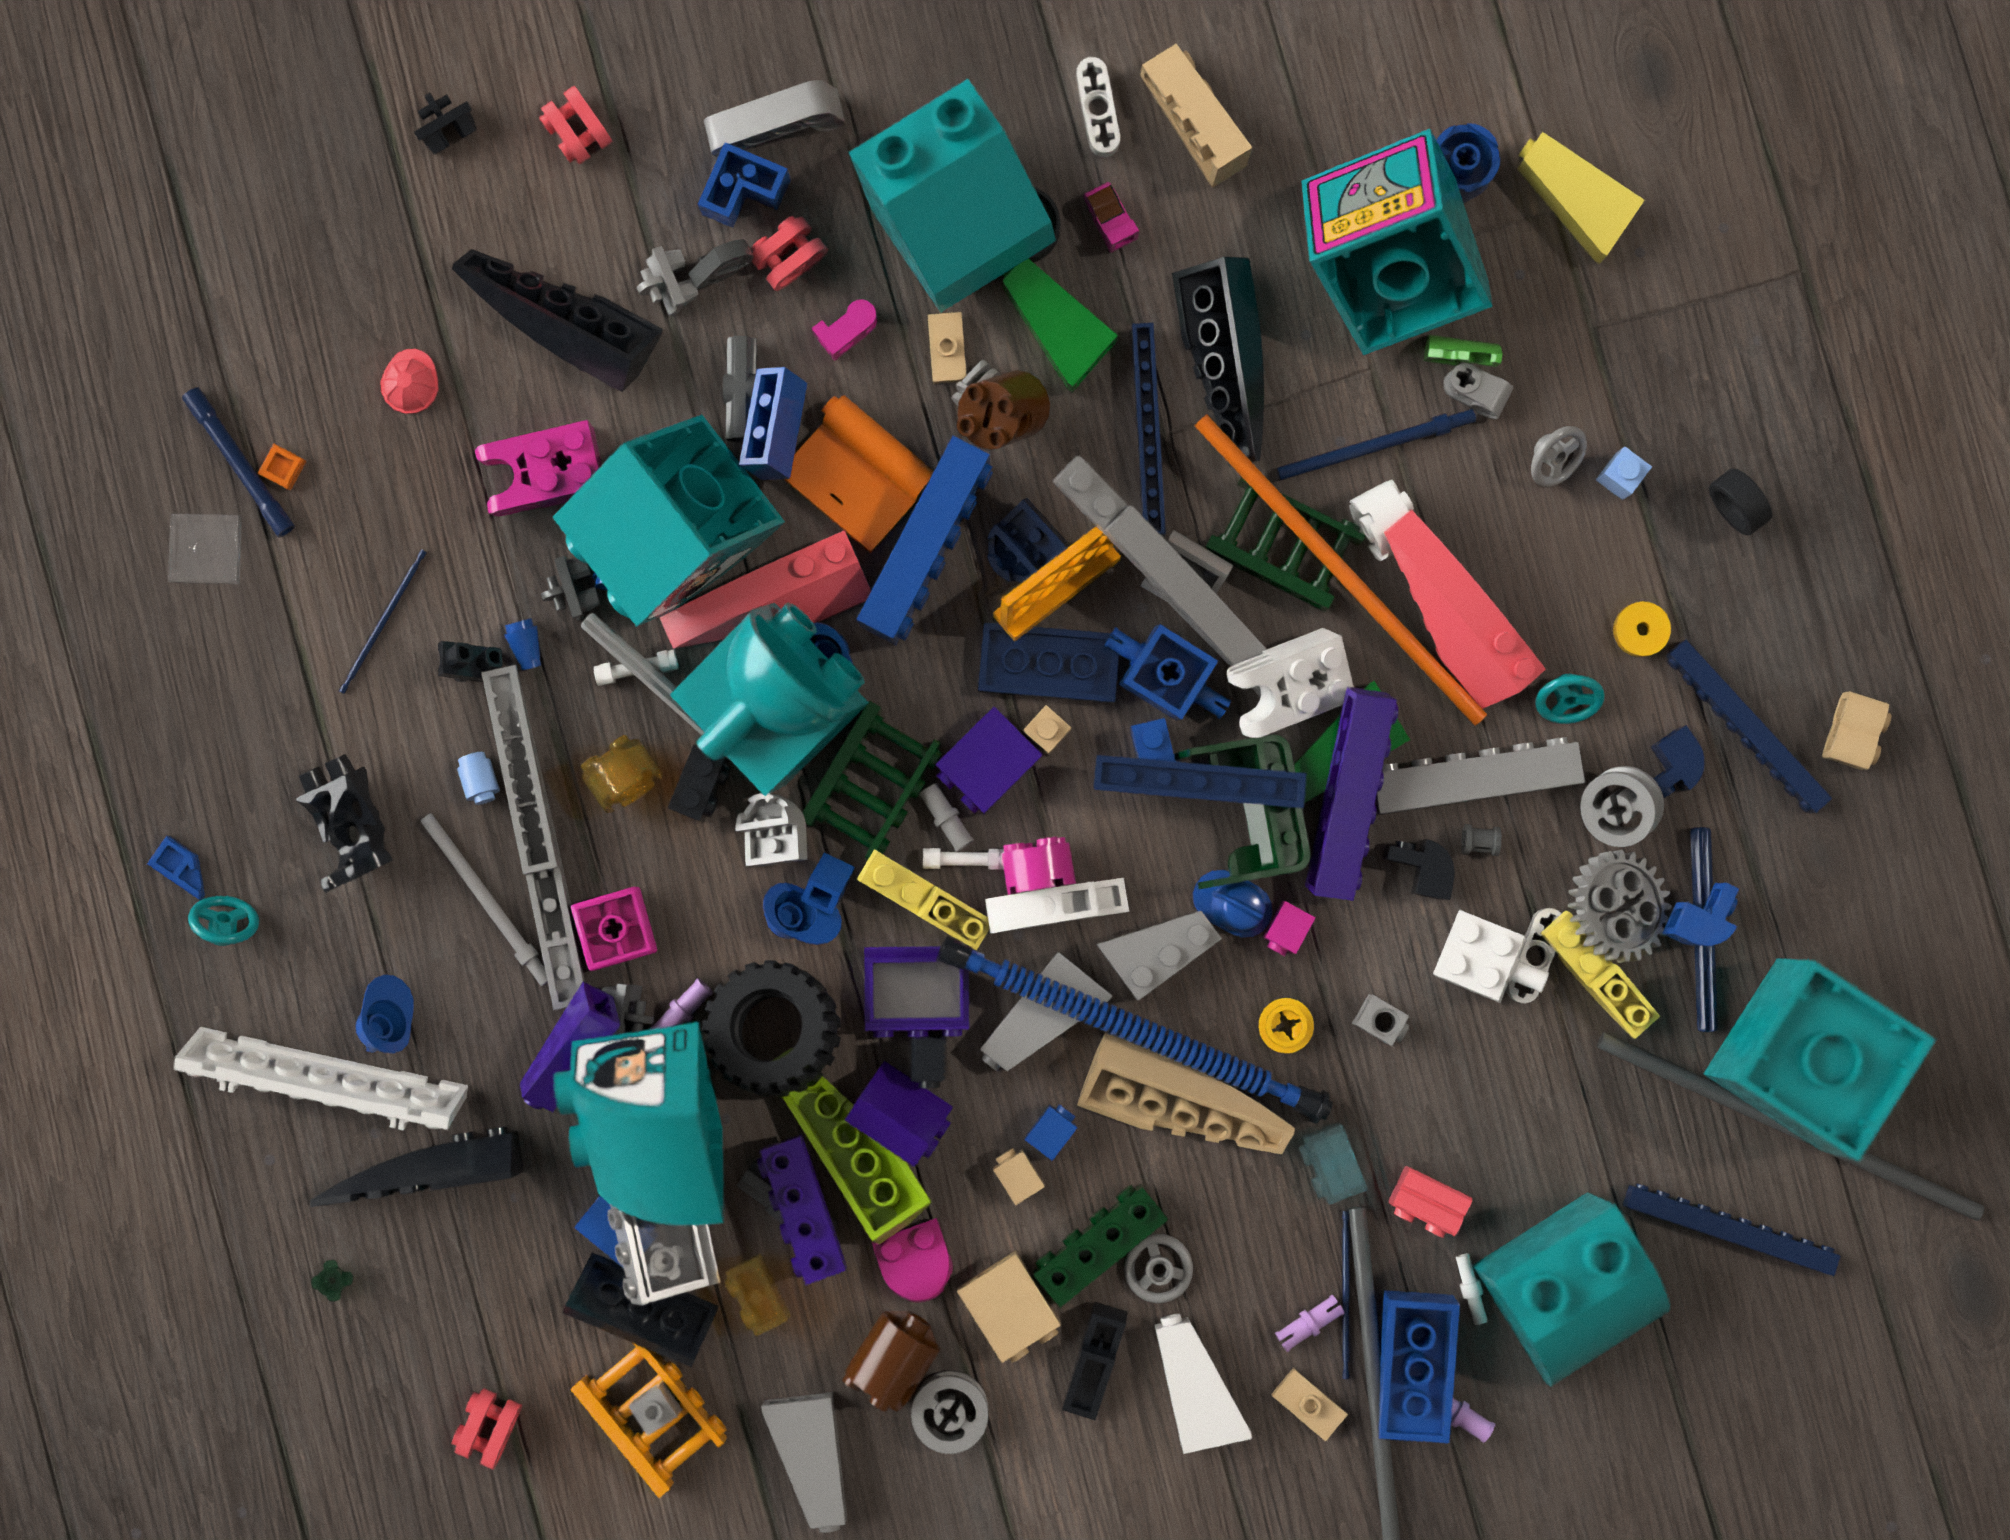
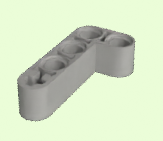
[704,80,845,156]

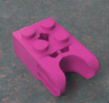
[475,420,602,517]

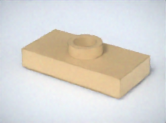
[928,312,966,384]
[1271,1367,1348,1441]

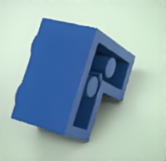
[698,142,791,228]

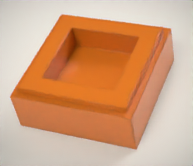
[258,444,306,491]

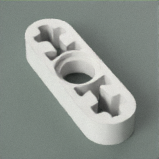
[1076,57,1120,157]
[1506,908,1561,1003]

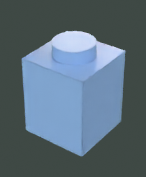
[1596,446,1652,500]

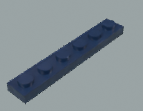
[1093,755,1307,808]

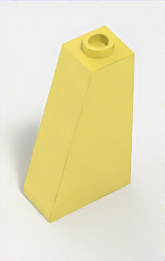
[1518,132,1645,264]

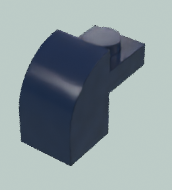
[1650,725,1705,798]

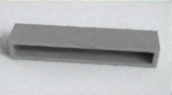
[1375,737,1585,815]

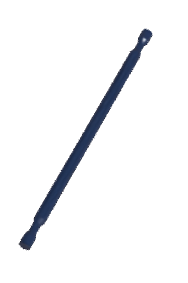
[339,549,427,694]
[1342,1211,1349,1379]

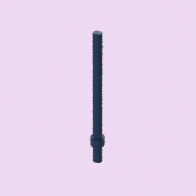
[1276,409,1476,481]

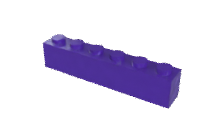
[1305,687,1398,901]

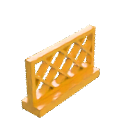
[993,526,1121,642]

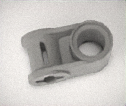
[1443,363,1513,420]

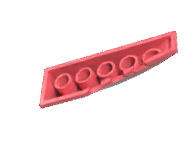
[1384,510,1546,709]
[659,530,871,649]

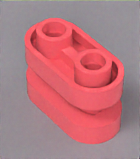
[539,86,613,165]
[751,216,828,291]
[451,1388,522,1470]

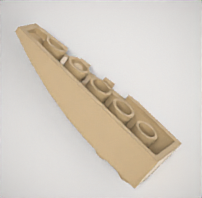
[1077,1033,1295,1154]

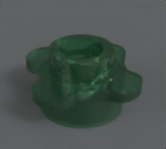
[311,1259,354,1302]

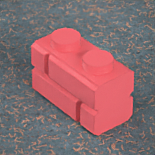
[1388,1166,1473,1238]

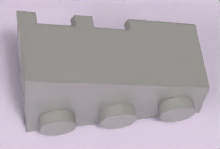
[1096,911,1222,1001]

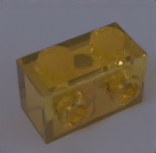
[724,1253,791,1337]

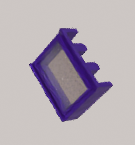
[864,946,970,1037]

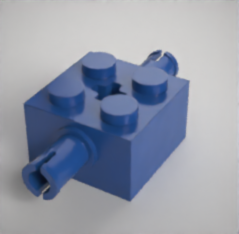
[1104,624,1231,721]

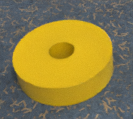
[1613,602,1671,657]

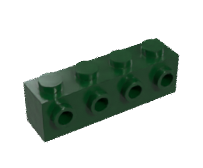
[1033,1184,1168,1308]

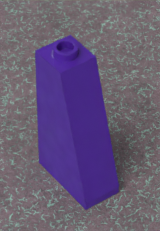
[520,982,620,1112]

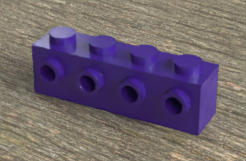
[757,1134,847,1285]

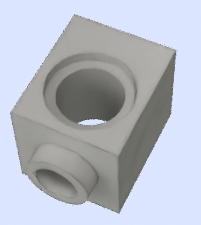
[1352,994,1410,1046]
[628,1380,682,1436]

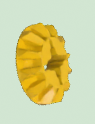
[1258,998,1314,1053]

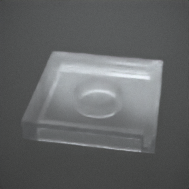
[168,514,242,584]

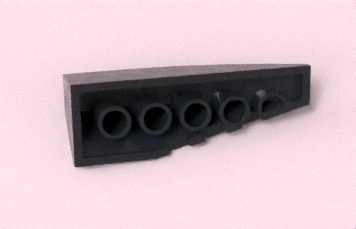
[452,249,663,392]
[1172,257,1264,467]
[310,1126,524,1207]

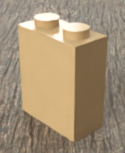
[957,1250,1061,1363]

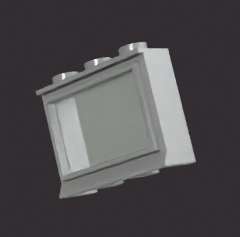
[608,1204,721,1305]

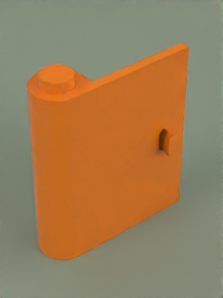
[783,395,934,553]

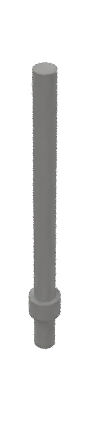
[421,813,548,986]

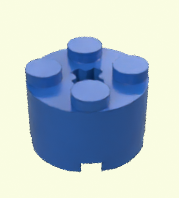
[1436,123,1500,203]

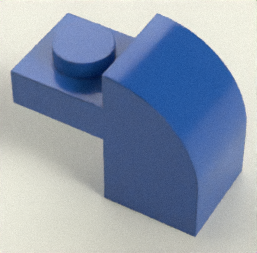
[1662,883,1739,946]

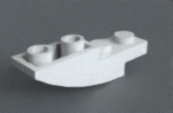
[985,878,1129,934]

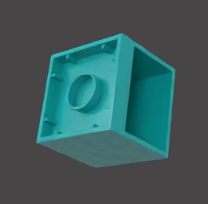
[1703,958,1936,1162]

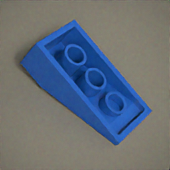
[1379,1290,1460,1443]

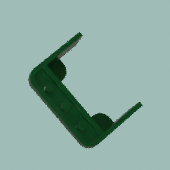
[1174,734,1310,889]

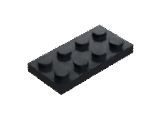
[563,1252,719,1368]

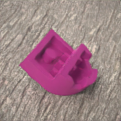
[871,1218,953,1303]

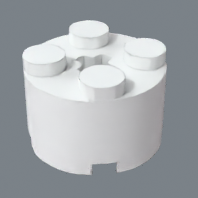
[1349,479,1414,561]

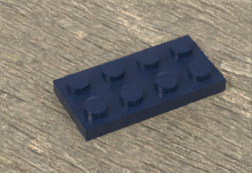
[978,623,1120,703]

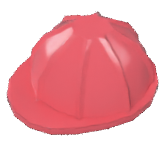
[381,349,438,414]

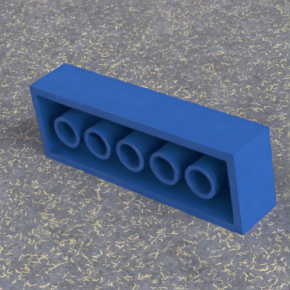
[856,436,993,645]

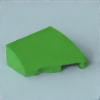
[1423,334,1503,367]

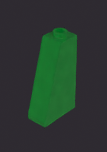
[1002,258,1118,393]
[1294,681,1410,803]

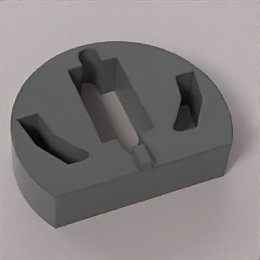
[688,239,754,288]

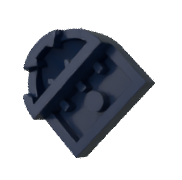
[987,498,1071,582]

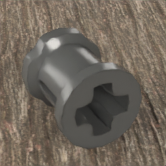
[1461,824,1502,856]

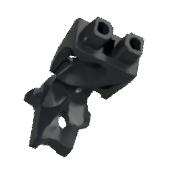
[296,754,393,893]

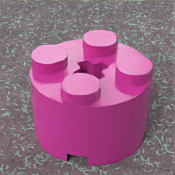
[1001,837,1076,895]

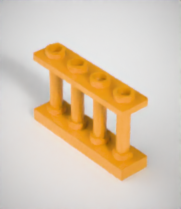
[570,1343,727,1498]

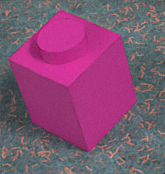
[1263,901,1315,957]

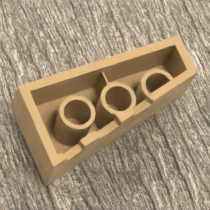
[1140,44,1253,188]

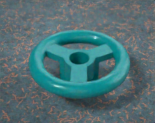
[1535,674,1605,724]
[188,896,259,946]

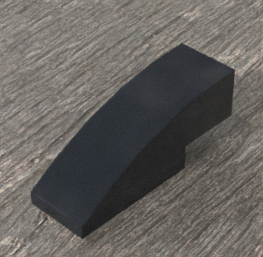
[1062,1302,1128,1420]

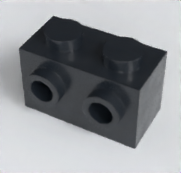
[668,744,731,822]

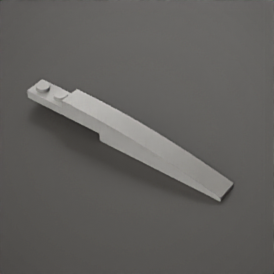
[1052,456,1267,697]
[481,665,585,1010]

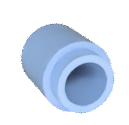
[457,752,500,805]

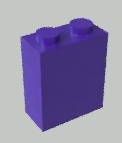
[935,707,1043,815]
[845,1061,953,1167]

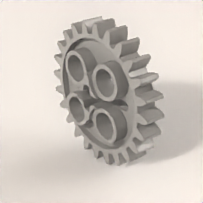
[1568,850,1672,963]

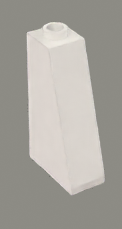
[1154,1314,1252,1454]

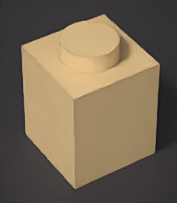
[1023,705,1072,756]
[993,1148,1045,1206]

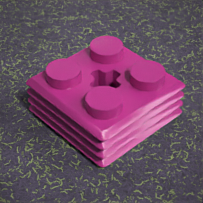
[571,887,657,971]

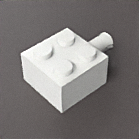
[1433,910,1549,1003]

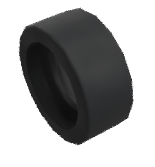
[1709,468,1773,535]

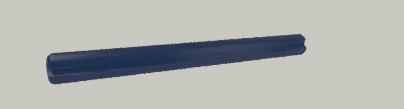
[1690,827,1718,1032]

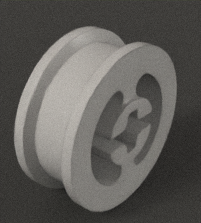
[1580,766,1664,847]
[911,1370,988,1454]

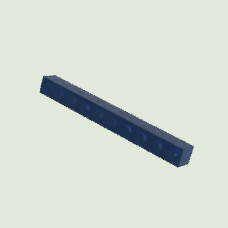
[1131,323,1166,537]
[1665,640,1832,814]
[1623,1183,1840,1276]

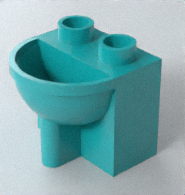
[670,603,869,796]

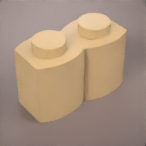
[1822,691,1891,770]

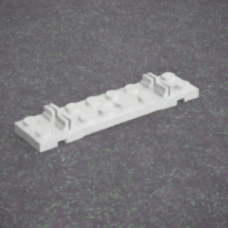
[174,1027,468,1130]

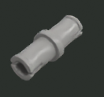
[919,783,974,852]

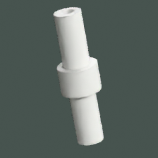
[1455,1253,1488,1325]

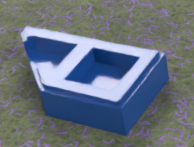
[147,836,205,900]

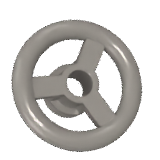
[1531,426,1587,487]
[1124,1234,1193,1303]

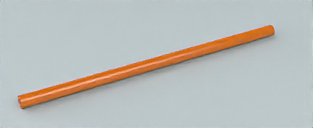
[1194,414,1487,726]

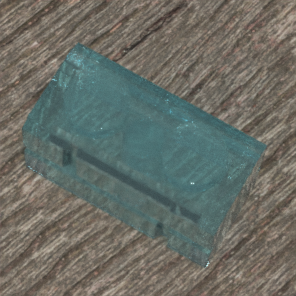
[1298,1122,1368,1204]

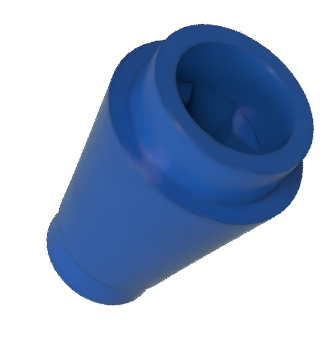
[504,618,541,671]

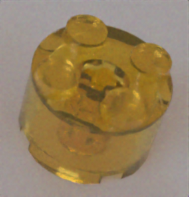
[581,735,663,813]

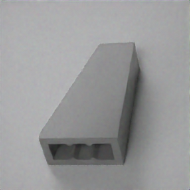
[980,952,1112,1071]
[761,1392,847,1533]

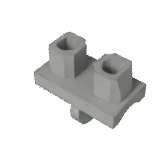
[637,246,698,316]

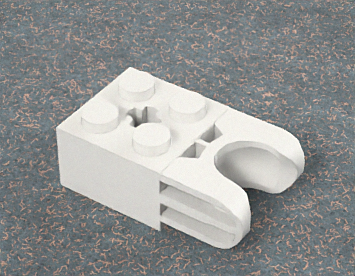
[1226,628,1354,738]

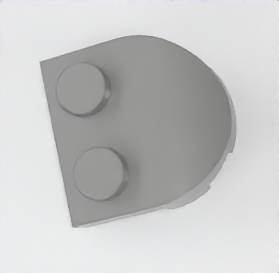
[735,793,807,867]

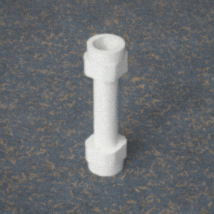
[593,649,679,686]
[923,848,1004,870]

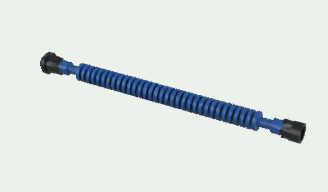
[936,935,1333,1124]

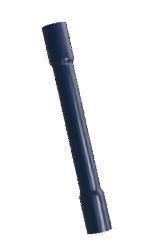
[182,387,295,538]

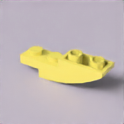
[857,849,990,951]
[1540,910,1660,1039]

